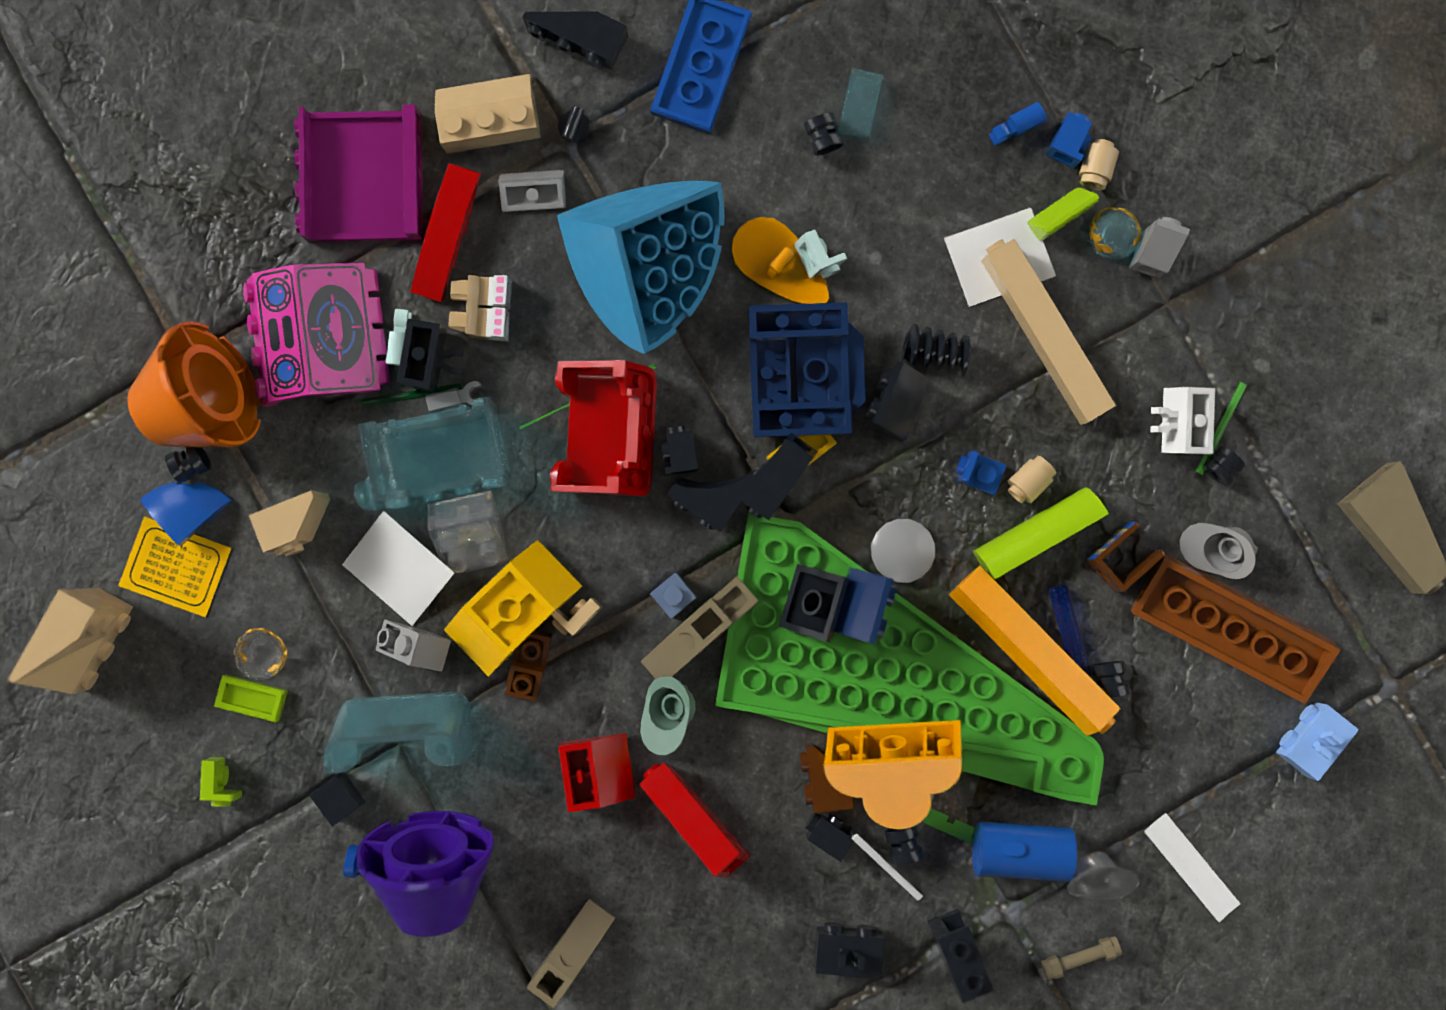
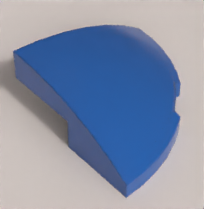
[140,482,233,545]

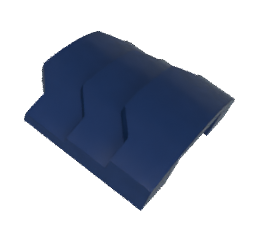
[749,302,866,438]

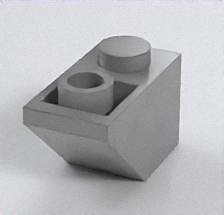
[1129,217,1190,279]
[375,619,451,672]

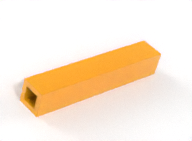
[948,566,1121,736]

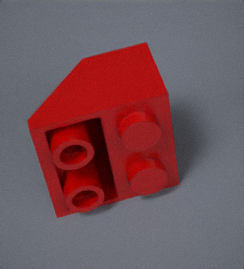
[558,732,636,813]

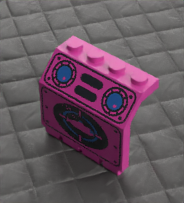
[243,263,391,407]

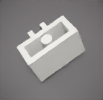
[1150,387,1215,454]

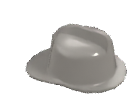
[1180,523,1258,579]

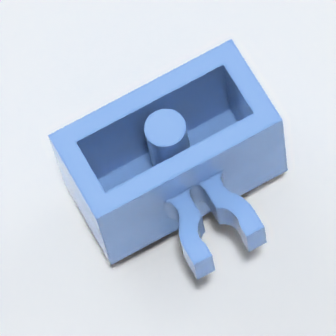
[1276,702,1359,781]

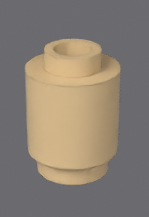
[1079,139,1119,190]
[1008,456,1056,503]

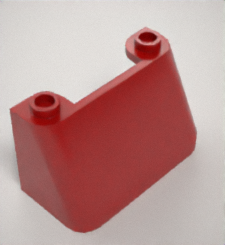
[549,360,657,496]

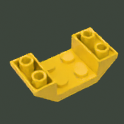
[444,540,583,677]

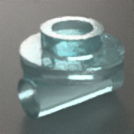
[354,475,384,512]

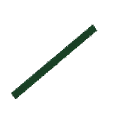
[361,383,462,407]

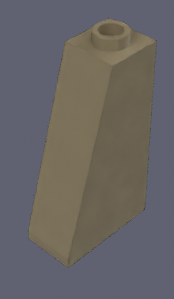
[1337,461,1446,595]

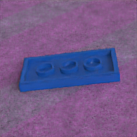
[650,0,752,134]

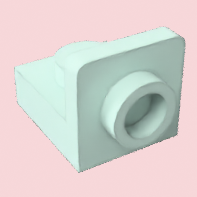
[794,229,847,279]

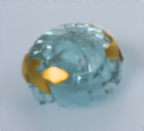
[1089,207,1141,260]

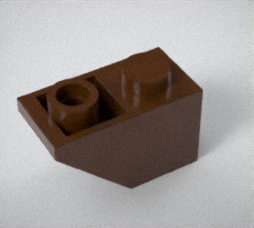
[800,743,854,813]

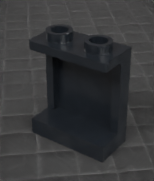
[927,909,994,1003]

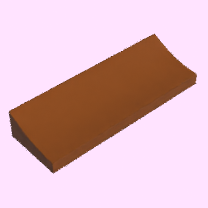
[1130,553,1340,704]

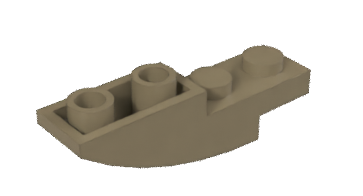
[641,576,759,679]

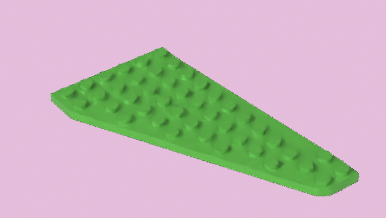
[715,513,1104,806]

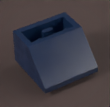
[834,568,897,644]

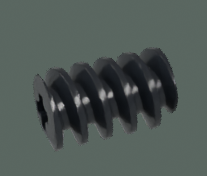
[900,324,971,377]

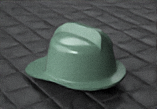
[640,676,696,755]

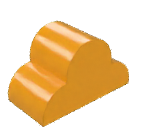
[824,720,962,829]

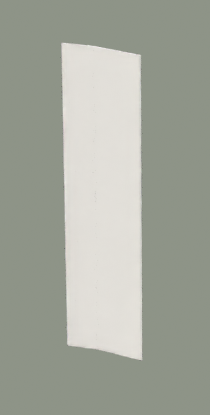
[1144,813,1240,922]

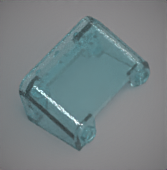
[323,692,473,774]

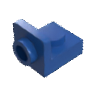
[955,450,1006,496]

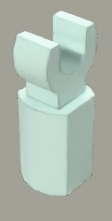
[386,309,412,366]

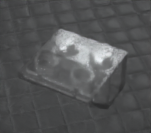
[428,491,509,575]

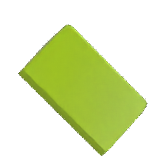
[1027,188,1099,241]

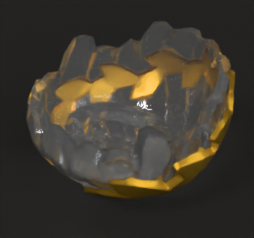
[233,628,287,680]

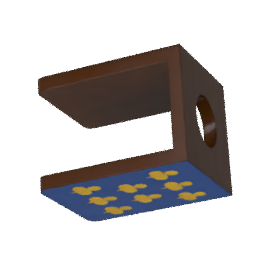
[1085,521,1166,592]

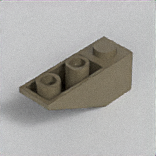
[527,898,615,1008]

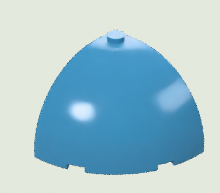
[557,181,724,354]

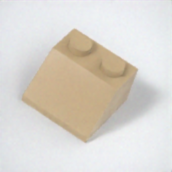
[249,491,330,557]

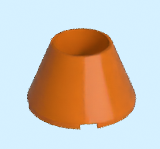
[127,322,262,447]

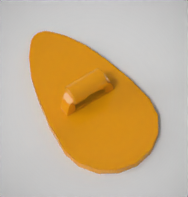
[732,217,829,304]

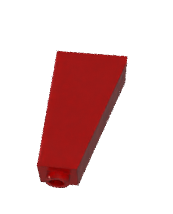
[639,762,751,878]

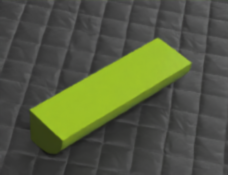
[973,487,1109,579]

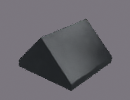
[779,564,849,643]

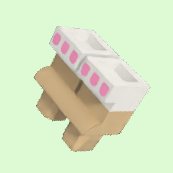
[448,275,512,342]

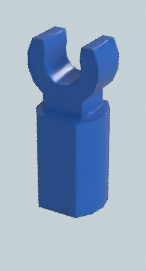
[989,102,1047,146]

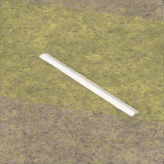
[851,834,923,901]

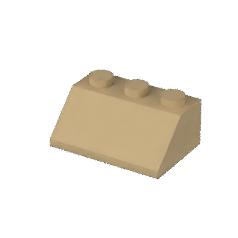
[435,74,541,154]

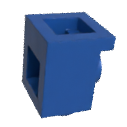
[1046,112,1092,169]

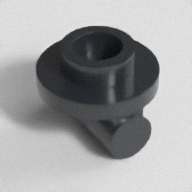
[558,106,590,143]

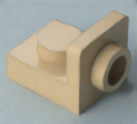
[551,598,603,636]

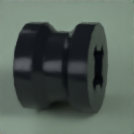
[1202,446,1245,486]

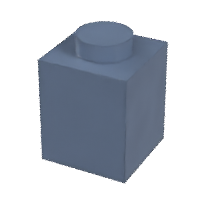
[650,572,697,619]

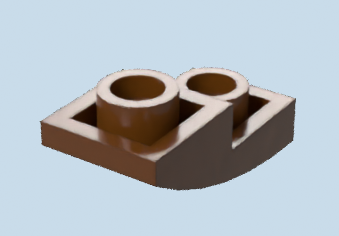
[505,630,553,702]

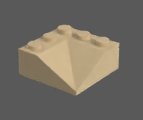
[8,588,133,694]

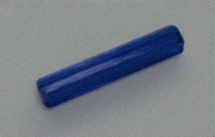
[1049,585,1092,677]

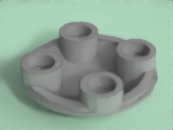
[871,519,935,583]

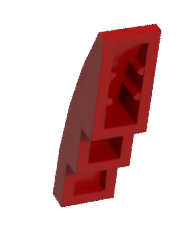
[410,163,481,302]

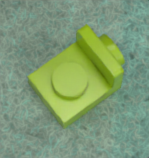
[200,757,242,807]

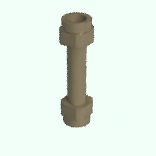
[1040,936,1122,980]

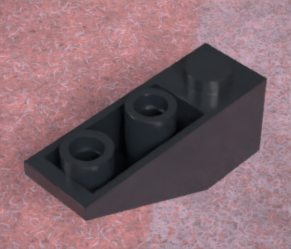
[522,11,629,70]

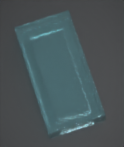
[838,68,883,140]

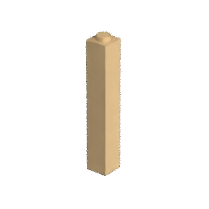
[981,238,1116,425]

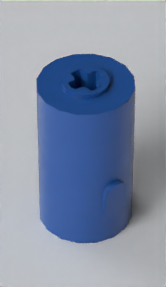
[972,821,1077,882]

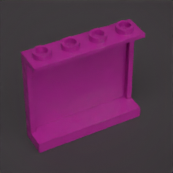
[294,104,423,242]

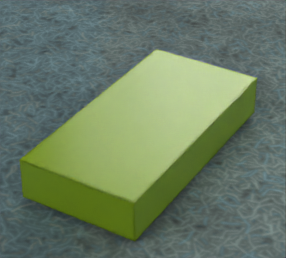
[214,674,288,723]

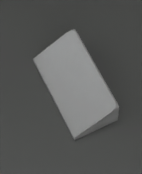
[498,170,566,212]

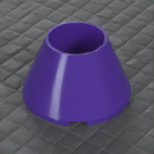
[357,811,494,937]

